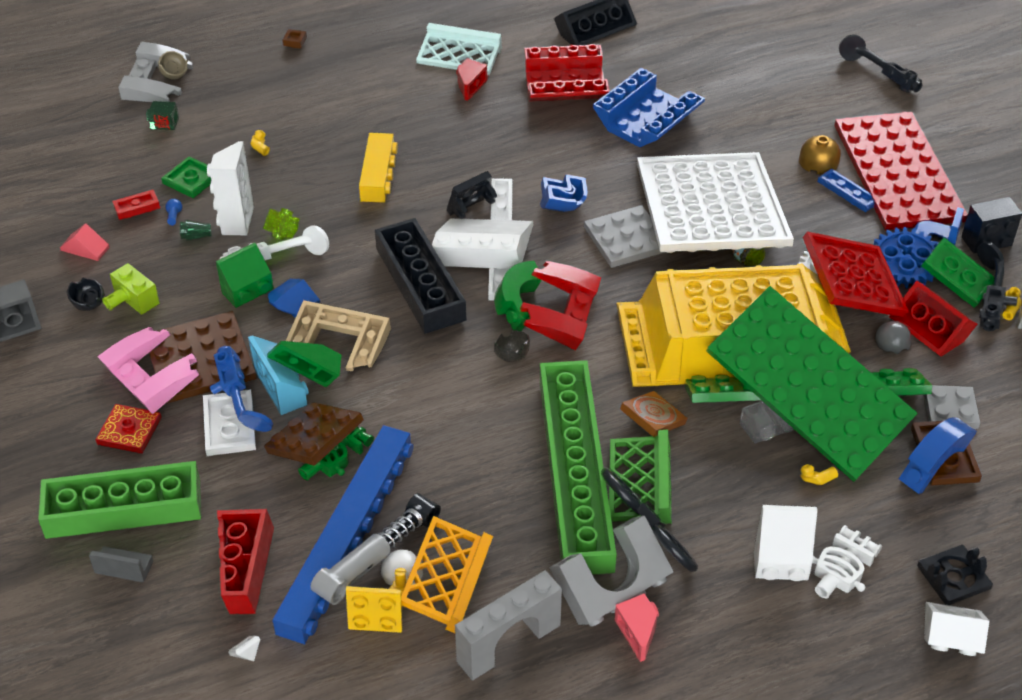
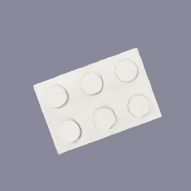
[203,390,256,456]

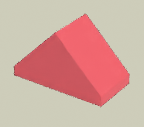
[60,223,110,261]

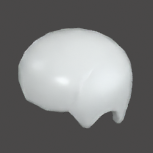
[381,549,423,585]

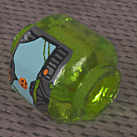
[733,247,766,267]

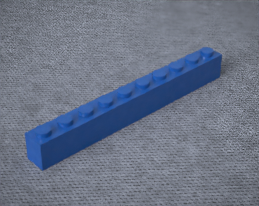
[273,425,413,645]

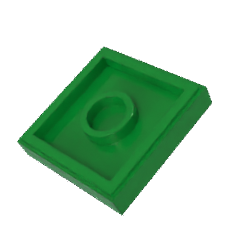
[161,156,211,199]

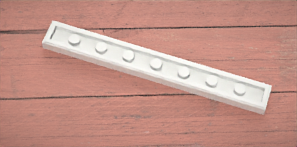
[488,179,512,300]

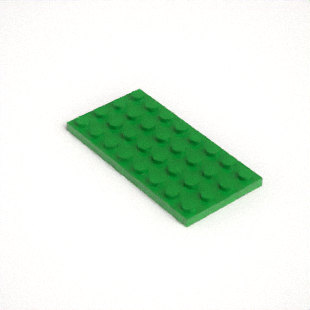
[706,286,918,482]

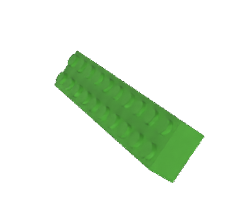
[540,360,617,574]

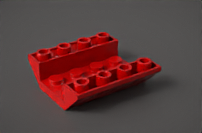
[524,44,609,102]

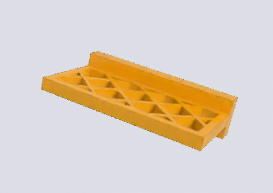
[401,516,493,633]

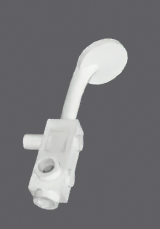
[220,225,329,260]

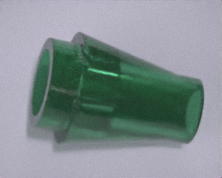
[180,220,211,241]

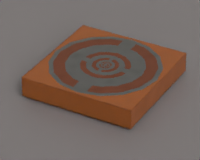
[620,391,688,437]

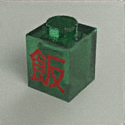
[146,101,179,130]

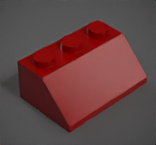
[889,281,978,357]

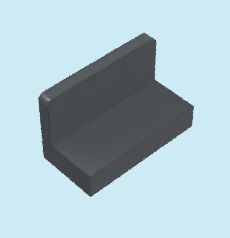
[89,546,154,582]

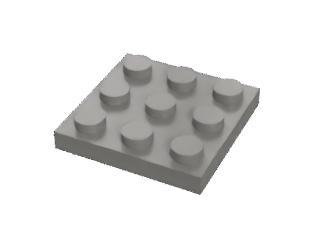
[584,205,665,268]

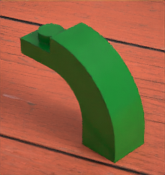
[494,261,542,332]

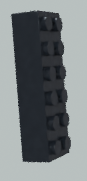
[375,218,467,334]

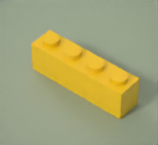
[359,133,398,203]

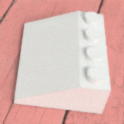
[432,218,533,269]

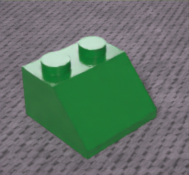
[216,242,274,308]

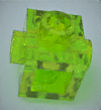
[263,207,300,240]

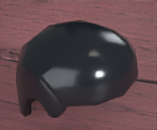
[66,277,105,311]

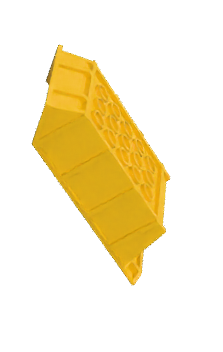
[616,263,851,387]

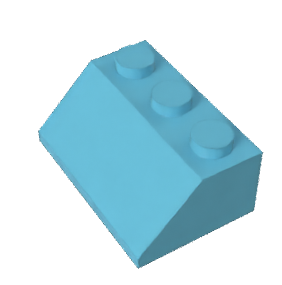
[248,335,309,415]

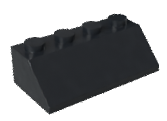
[554,0,637,46]

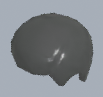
[875,321,911,354]

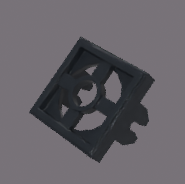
[446,171,497,219]
[917,544,993,605]

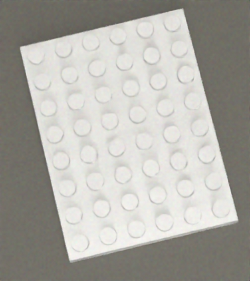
[637,152,794,253]

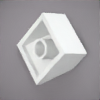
[925,602,989,656]

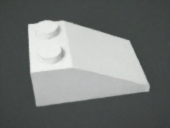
[754,505,817,581]

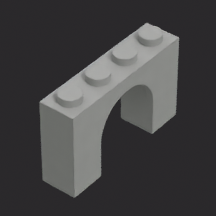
[549,515,673,627]
[455,570,562,681]

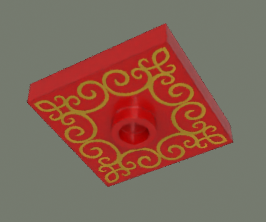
[96,404,161,454]

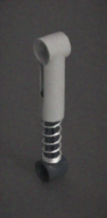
[310,493,441,605]

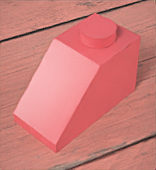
[615,593,659,662]

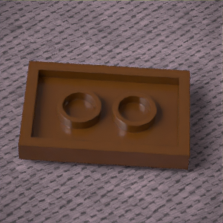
[911,420,982,486]

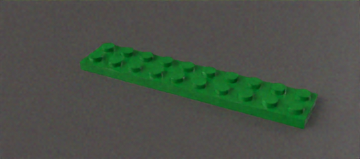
[685,368,932,403]

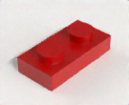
[112,190,160,220]

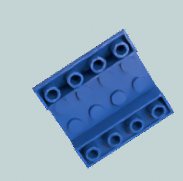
[593,68,705,147]

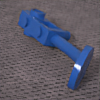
[210,346,273,432]

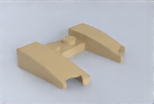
[286,300,391,371]

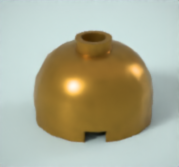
[799,135,841,175]

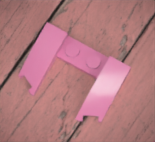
[97,327,199,414]

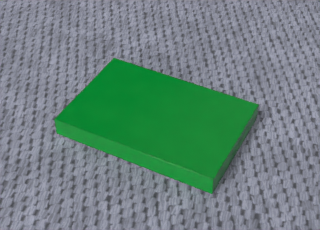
[921,237,994,308]

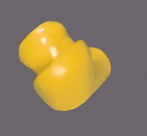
[1002,287,1021,320]

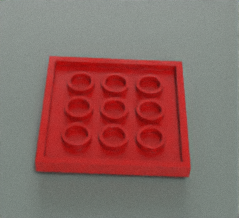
[802,231,909,317]

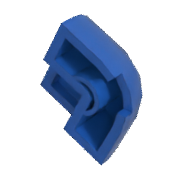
[540,174,588,212]

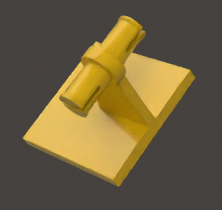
[346,568,407,633]

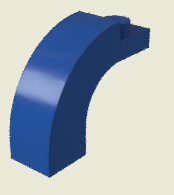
[899,417,977,494]

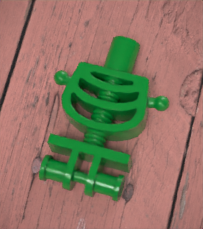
[298,426,374,481]

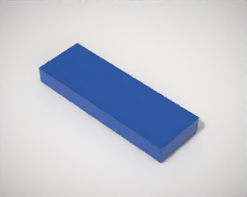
[817,169,874,213]

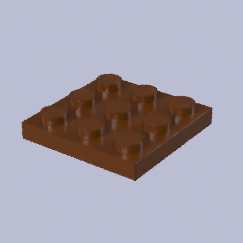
[264,402,364,466]

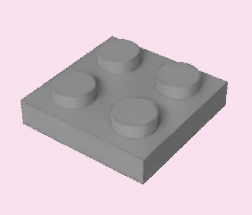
[924,385,980,429]

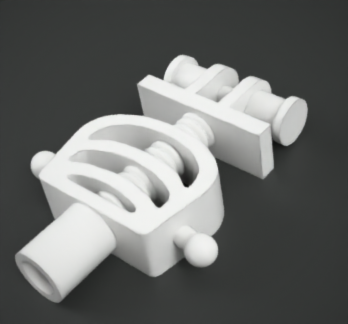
[812,525,882,598]

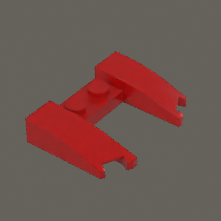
[520,261,601,350]

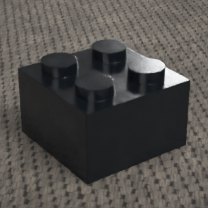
[961,197,1022,254]

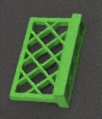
[609,430,672,524]

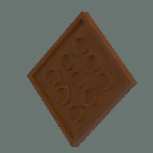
[149,311,257,404]

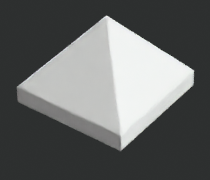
[228,636,260,661]

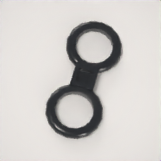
[601,468,698,572]

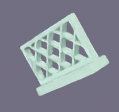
[416,23,502,75]

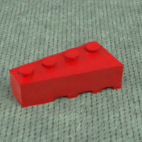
[217,509,274,614]

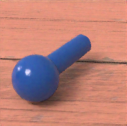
[165,199,183,225]

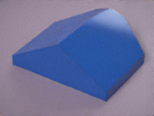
[268,279,320,318]

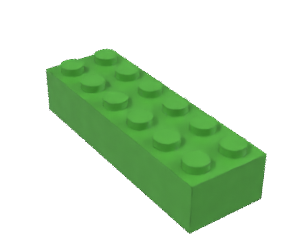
[39,461,201,539]

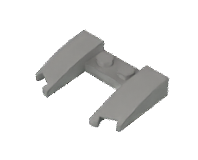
[118,42,193,103]

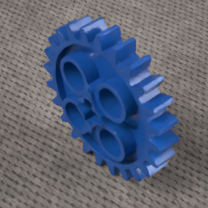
[873,227,938,289]

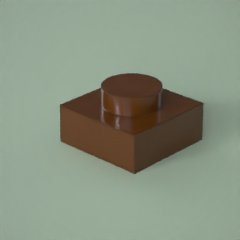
[283,29,307,48]

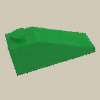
[267,341,342,387]

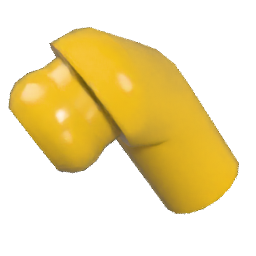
[251,130,270,156]
[800,464,839,485]

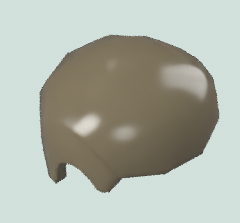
[158,51,188,80]

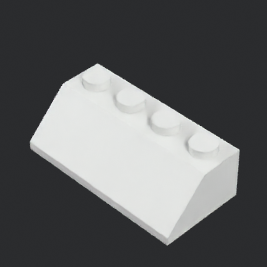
[207,141,254,236]

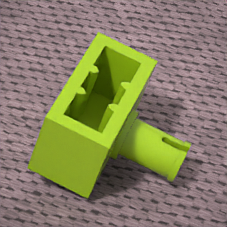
[102,263,160,315]

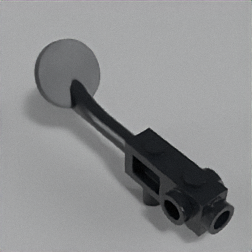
[839,34,923,93]
[977,241,1018,331]

